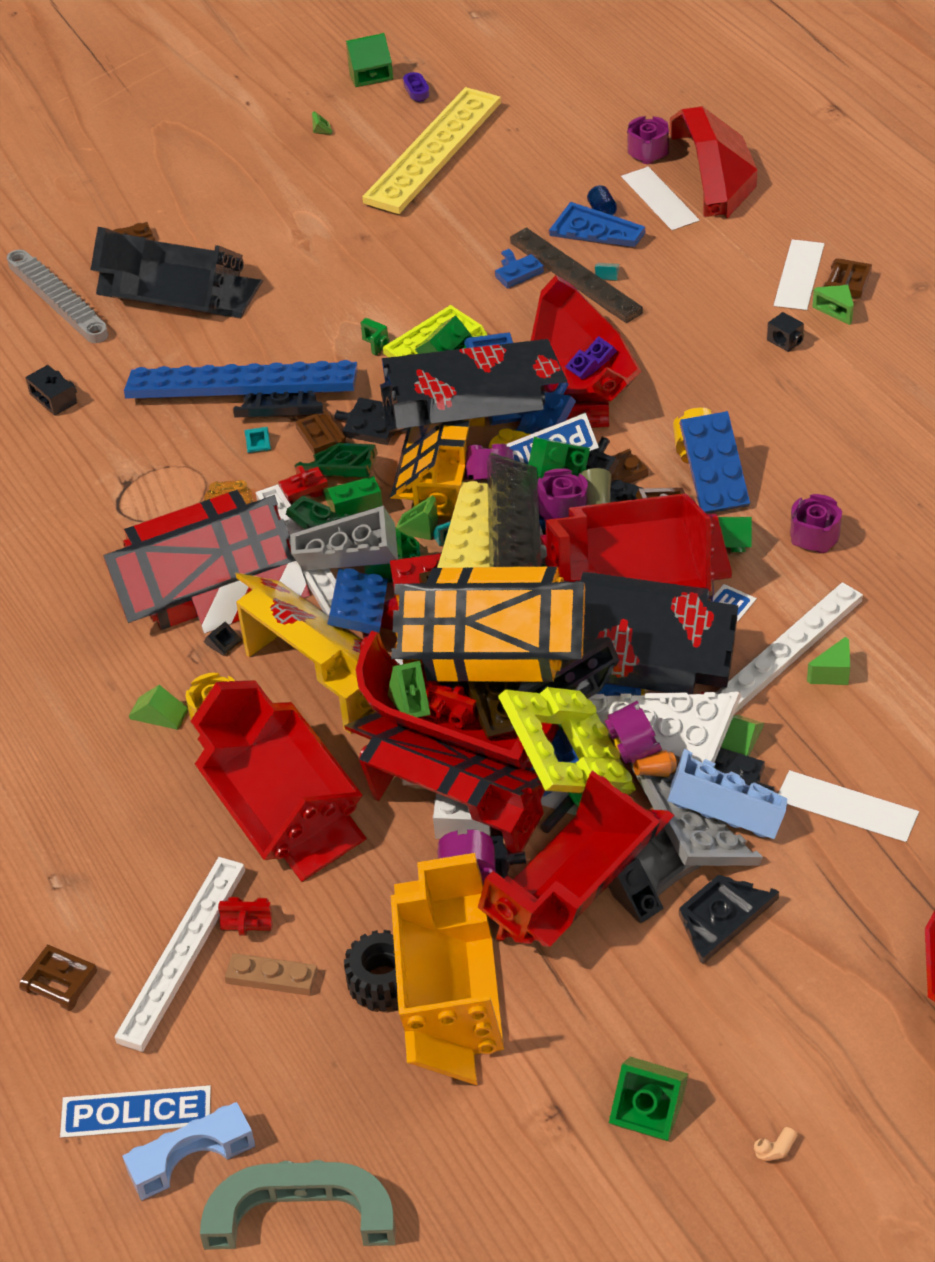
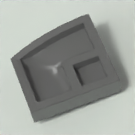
[635,827,701,896]

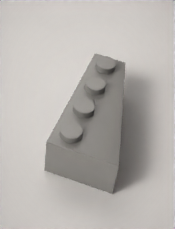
[290,506,398,570]

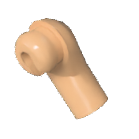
[754,1127,797,1161]

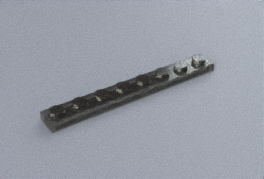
[510,227,643,323]

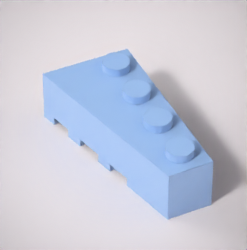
[668,749,788,839]

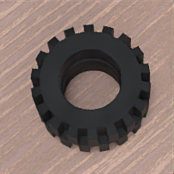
[344,930,398,1011]

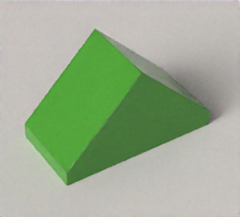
[812,285,854,325]
[396,495,438,540]
[807,637,850,685]
[387,661,431,717]
[129,685,188,730]
[721,715,764,756]

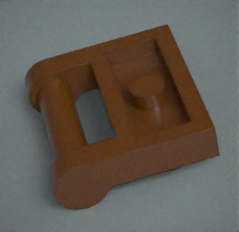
[823,259,872,298]
[19,944,97,1011]

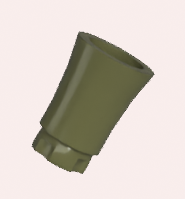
[578,468,612,506]

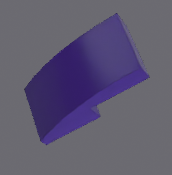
[565,336,617,379]

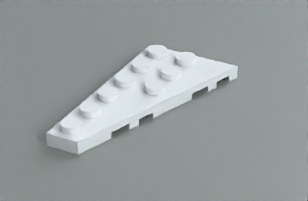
[589,692,741,763]

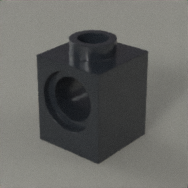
[767,312,804,352]

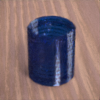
[587,185,617,216]

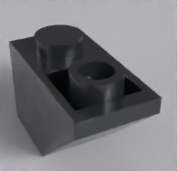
[608,858,664,923]

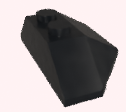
[518,637,620,699]

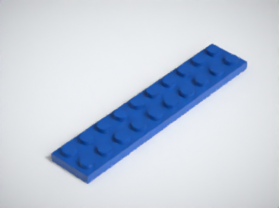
[124,360,358,399]

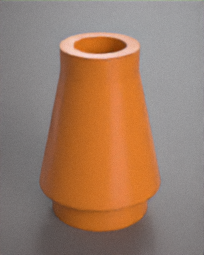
[633,750,677,777]

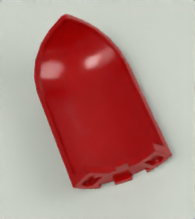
[355,631,559,769]

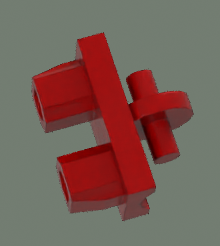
[566,402,610,428]
[278,465,328,505]
[426,685,476,729]
[218,897,273,936]

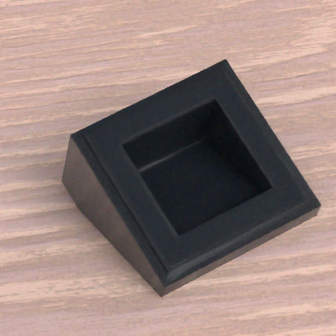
[203,621,242,656]

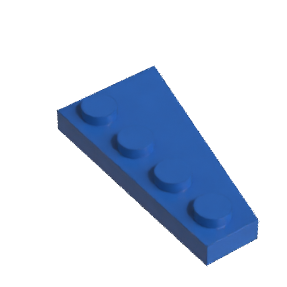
[549,202,646,247]

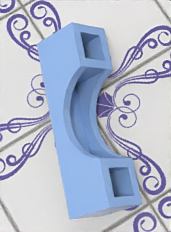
[122,1102,255,1201]

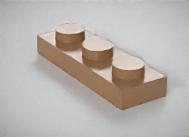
[225,953,318,996]

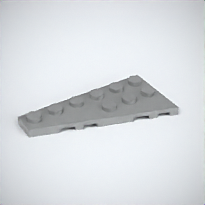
[629,762,763,866]

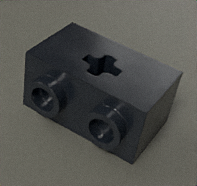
[25,365,77,416]

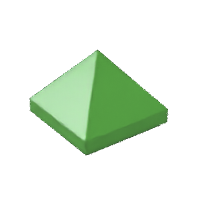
[312,112,333,135]

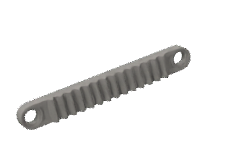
[7,250,108,343]

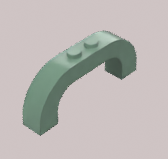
[200,1160,396,1250]

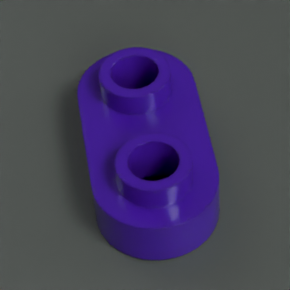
[403,72,430,102]

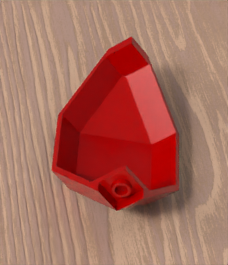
[669,106,758,219]
[531,275,641,403]

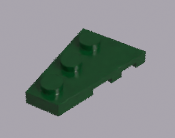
[285,496,350,529]

